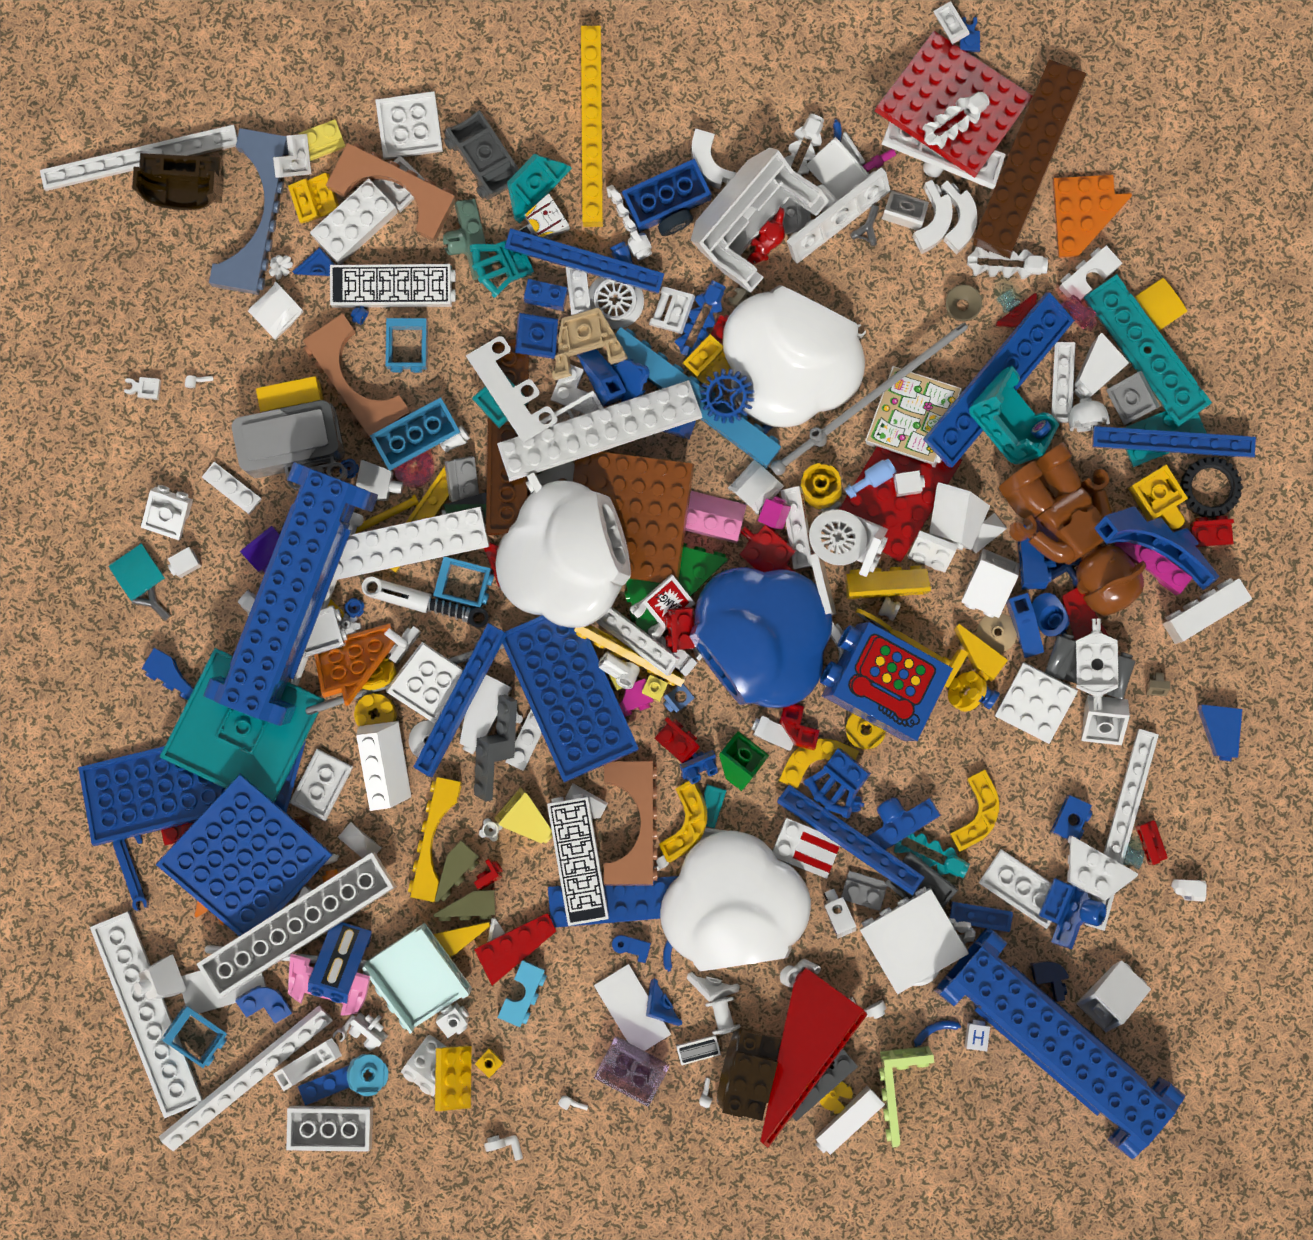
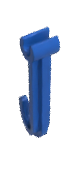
[113,835,149,911]

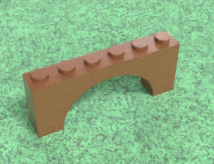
[326,143,456,242]
[303,313,411,439]
[604,761,657,886]

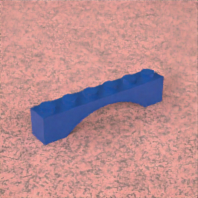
[141,648,194,700]

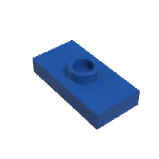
[1038,878,1074,924]

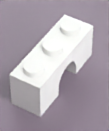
[1059,245,1122,306]

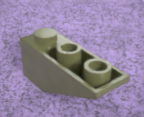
[435,840,480,902]
[434,890,496,921]

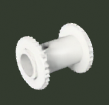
[705,996,740,1035]

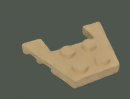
[552,308,628,380]

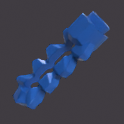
[674,280,726,357]

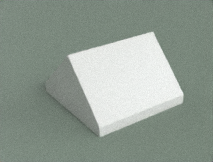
[882,190,929,231]

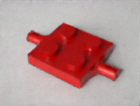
[739,525,796,572]

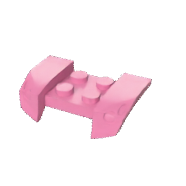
[288,954,370,1015]

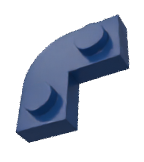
[235,985,293,1023]

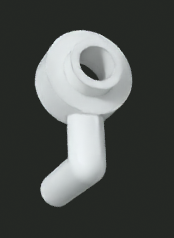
[780,959,821,987]
[849,997,887,1019]
[484,1135,523,1161]

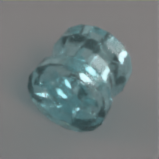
[996,289,1021,313]
[1123,846,1145,870]

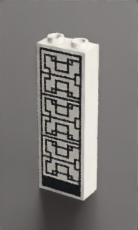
[330,264,456,308]
[547,793,609,926]

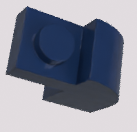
[1030,961,1069,1002]

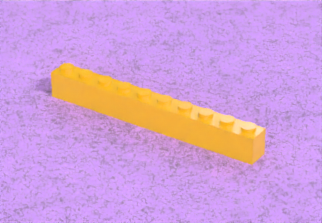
[581,26,603,227]

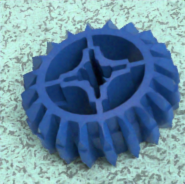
[700,369,755,423]

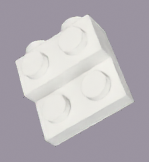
[141,485,193,540]

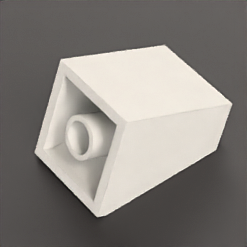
[1074,333,1129,399]
[929,482,990,550]
[962,548,1020,618]
[1076,960,1151,1032]

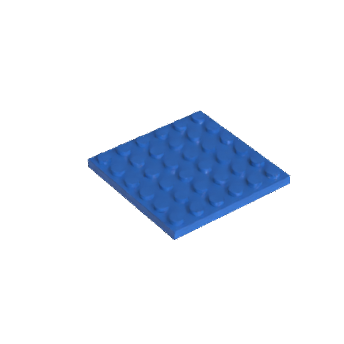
[156,773,332,937]

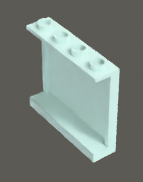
[362,923,472,1033]

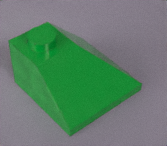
[719,731,769,791]

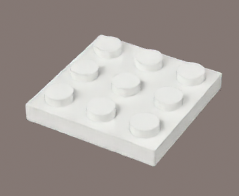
[375,91,443,160]
[386,642,464,724]
[995,662,1078,744]

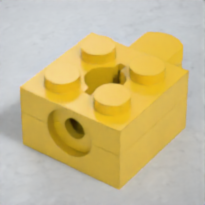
[1128,464,1188,530]

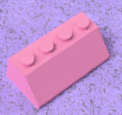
[685,491,747,543]

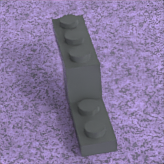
[474,694,517,802]

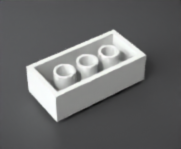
[310,179,398,265]
[1163,578,1252,644]
[286,1106,373,1151]

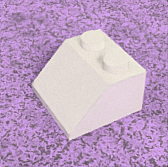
[1081,695,1130,745]

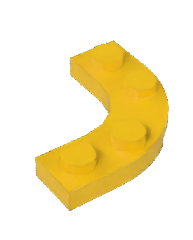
[779,739,859,789]
[950,770,999,852]
[659,781,707,862]

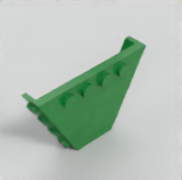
[624,543,729,634]

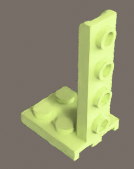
[879,1046,934,1147]

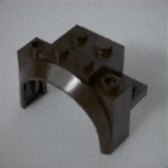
[132,153,223,210]
[716,1027,782,1121]

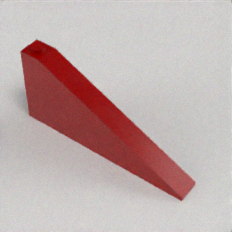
[760,968,868,1148]

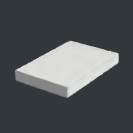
[810,554,837,615]
[289,749,353,821]

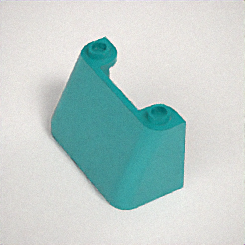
[969,366,1059,465]

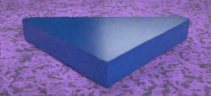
[292,247,335,276]
[646,979,682,1026]

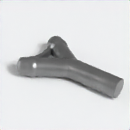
[850,205,879,247]
[132,586,171,621]

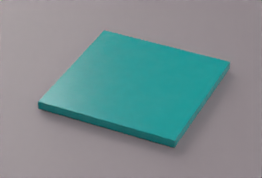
[160,648,325,803]

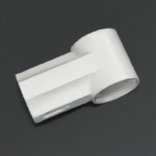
[598,652,640,689]

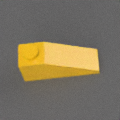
[954,624,1008,682]
[433,922,491,959]

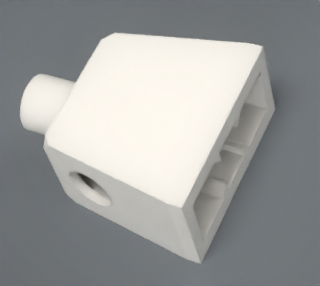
[356,460,403,501]
[134,954,187,1000]

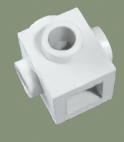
[436,1003,469,1038]

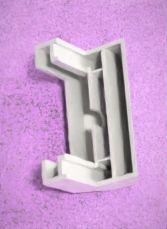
[691,147,829,293]

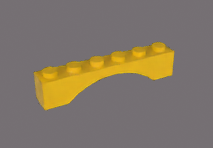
[408,777,462,902]

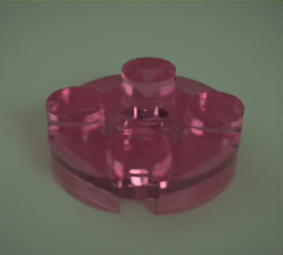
[1061,295,1097,331]
[394,452,434,488]

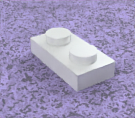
[933,1,970,44]

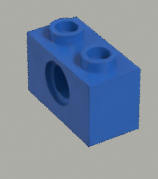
[524,279,568,311]
[1050,795,1093,840]

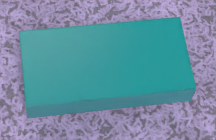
[703,784,727,829]

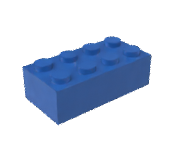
[622,158,711,233]

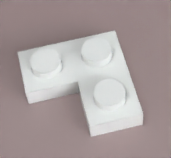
[273,134,311,178]
[551,364,588,413]

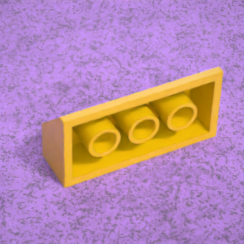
[845,565,931,599]

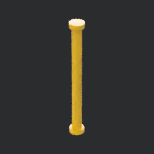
[355,494,419,534]

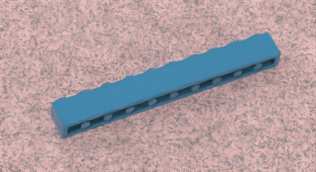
[615,327,781,469]

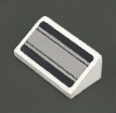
[676,1035,721,1065]

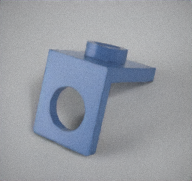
[663,684,694,713]

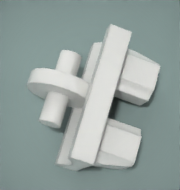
[349,1012,388,1051]

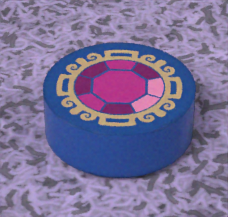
[1031,419,1051,439]

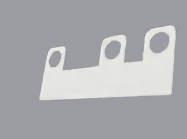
[466,336,558,443]

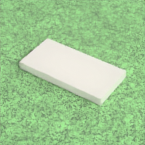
[978,849,1052,929]
[594,964,671,1056]
[181,971,267,1016]

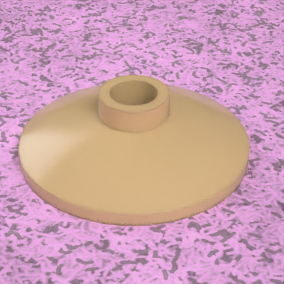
[977,613,1017,653]

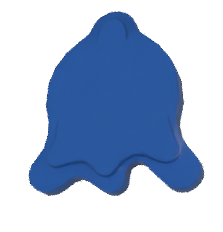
[609,359,650,402]

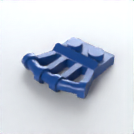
[803,748,871,819]

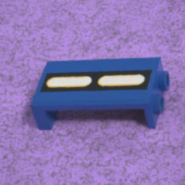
[308,922,372,1004]

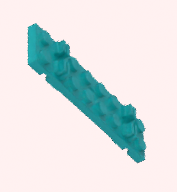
[1083,274,1212,427]

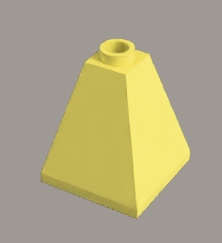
[494,787,553,844]

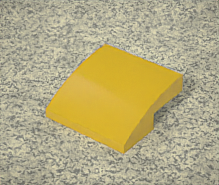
[288,173,339,223]
[1134,278,1188,331]
[683,334,731,391]

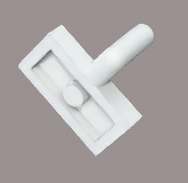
[385,626,421,664]

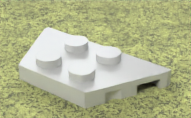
[1067,836,1138,901]

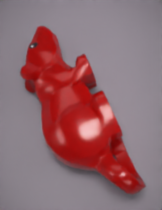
[747,207,785,264]

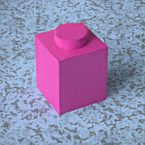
[758,497,791,529]

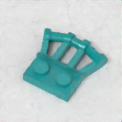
[470,240,534,298]

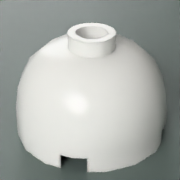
[1069,398,1110,432]

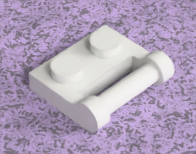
[649,287,695,334]

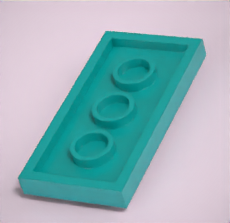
[1124,411,1207,468]

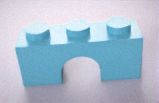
[497,960,547,1027]

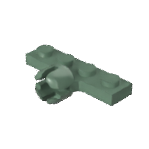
[443,199,493,280]

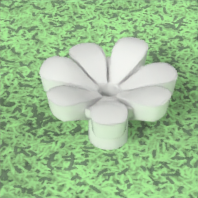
[269,255,293,280]
[339,613,361,635]

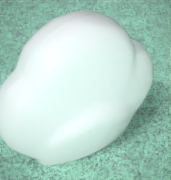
[723,285,865,428]
[496,481,631,628]
[660,830,811,971]

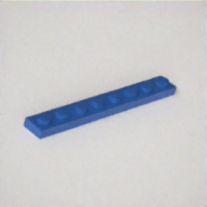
[505,228,664,294]
[1092,426,1256,458]
[413,623,507,777]
[777,785,925,895]

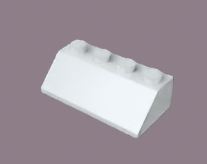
[356,721,411,811]

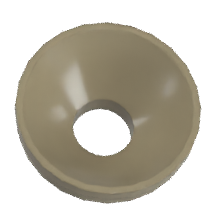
[945,285,982,321]

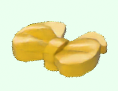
[820,1081,853,1114]

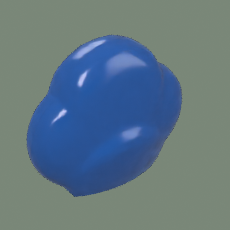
[689,567,832,708]

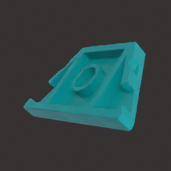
[507,153,572,223]

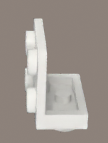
[401,1035,446,1096]

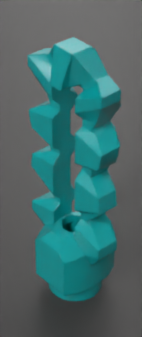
[894,833,970,878]

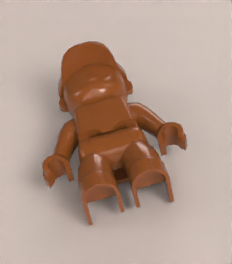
[999,442,1146,616]

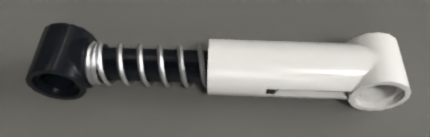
[362,577,490,629]

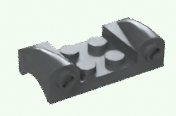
[444,110,519,200]
[1045,633,1136,700]

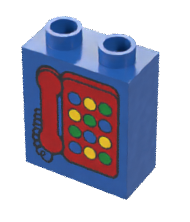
[820,622,953,741]

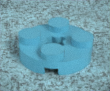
[347,1054,388,1096]

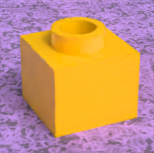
[475,1048,504,1078]

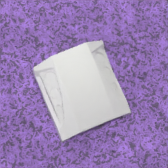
[248,282,303,340]
[728,460,784,515]

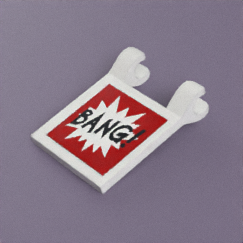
[630,574,695,640]

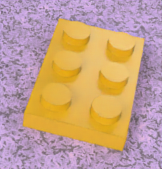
[435,1046,472,1111]

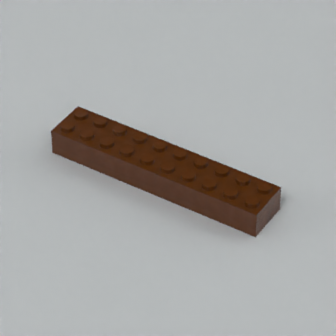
[973,59,1086,259]

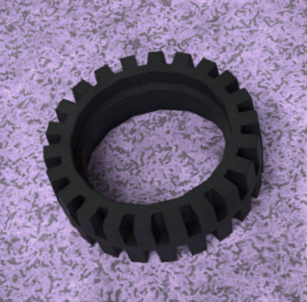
[1180,457,1243,518]

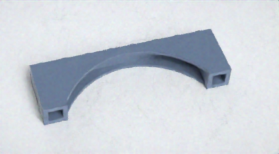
[209,128,289,295]

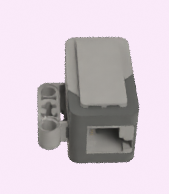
[232,400,348,491]

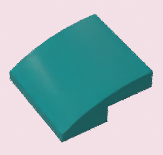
[108,543,165,601]

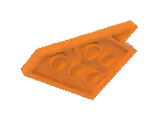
[1053,175,1132,258]
[314,623,395,706]

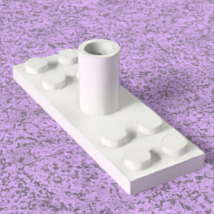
[882,122,1005,189]
[787,167,890,264]

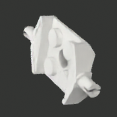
[1076,619,1118,710]

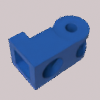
[612,935,651,963]

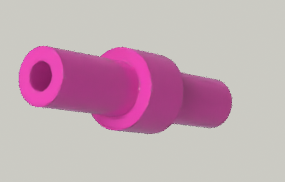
[862,149,896,172]

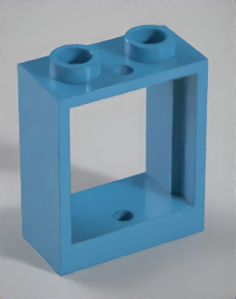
[385,318,428,373]
[433,557,494,608]
[161,1005,227,1068]

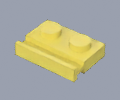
[298,120,346,161]

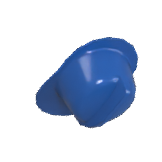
[1032,593,1070,637]

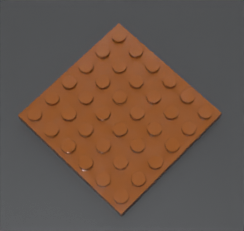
[573,452,694,583]

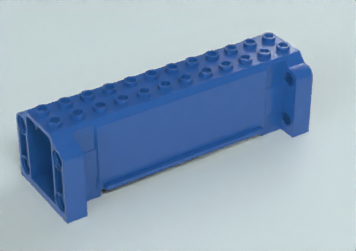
[203,462,378,726]
[934,928,1185,1159]

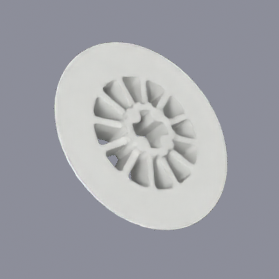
[589,277,644,329]
[809,510,867,565]

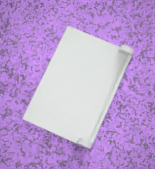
[805,137,869,200]

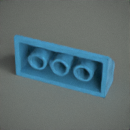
[370,397,461,471]

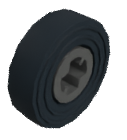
[658,210,693,236]

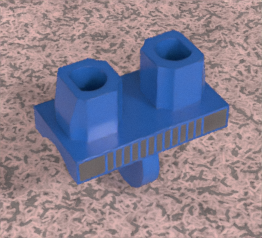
[680,750,718,784]

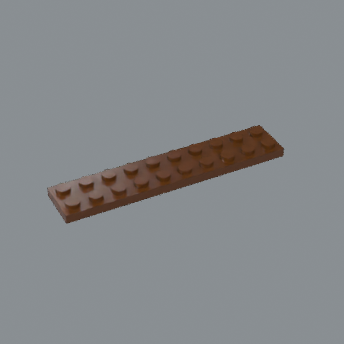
[486,339,529,535]

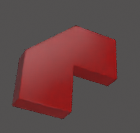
[780,704,820,751]

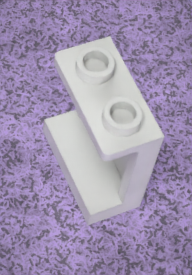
[302,605,348,658]

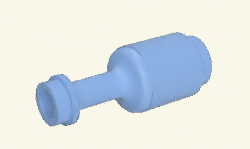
[844,459,896,498]

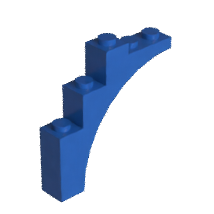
[1095,506,1220,590]

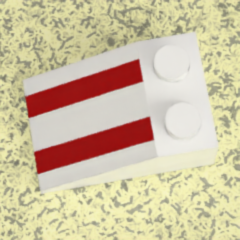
[772,818,840,879]

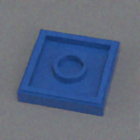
[515,313,558,359]

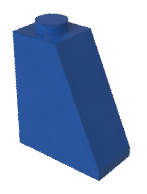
[1198,705,1242,762]

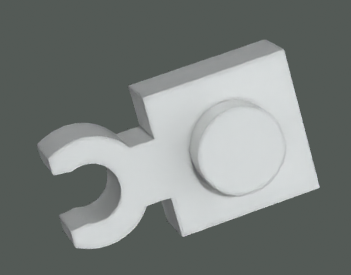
[124,377,161,400]

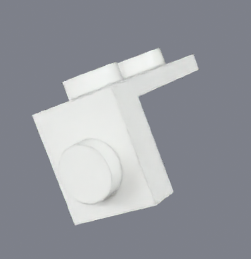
[752,716,793,751]

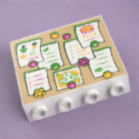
[865,366,962,468]

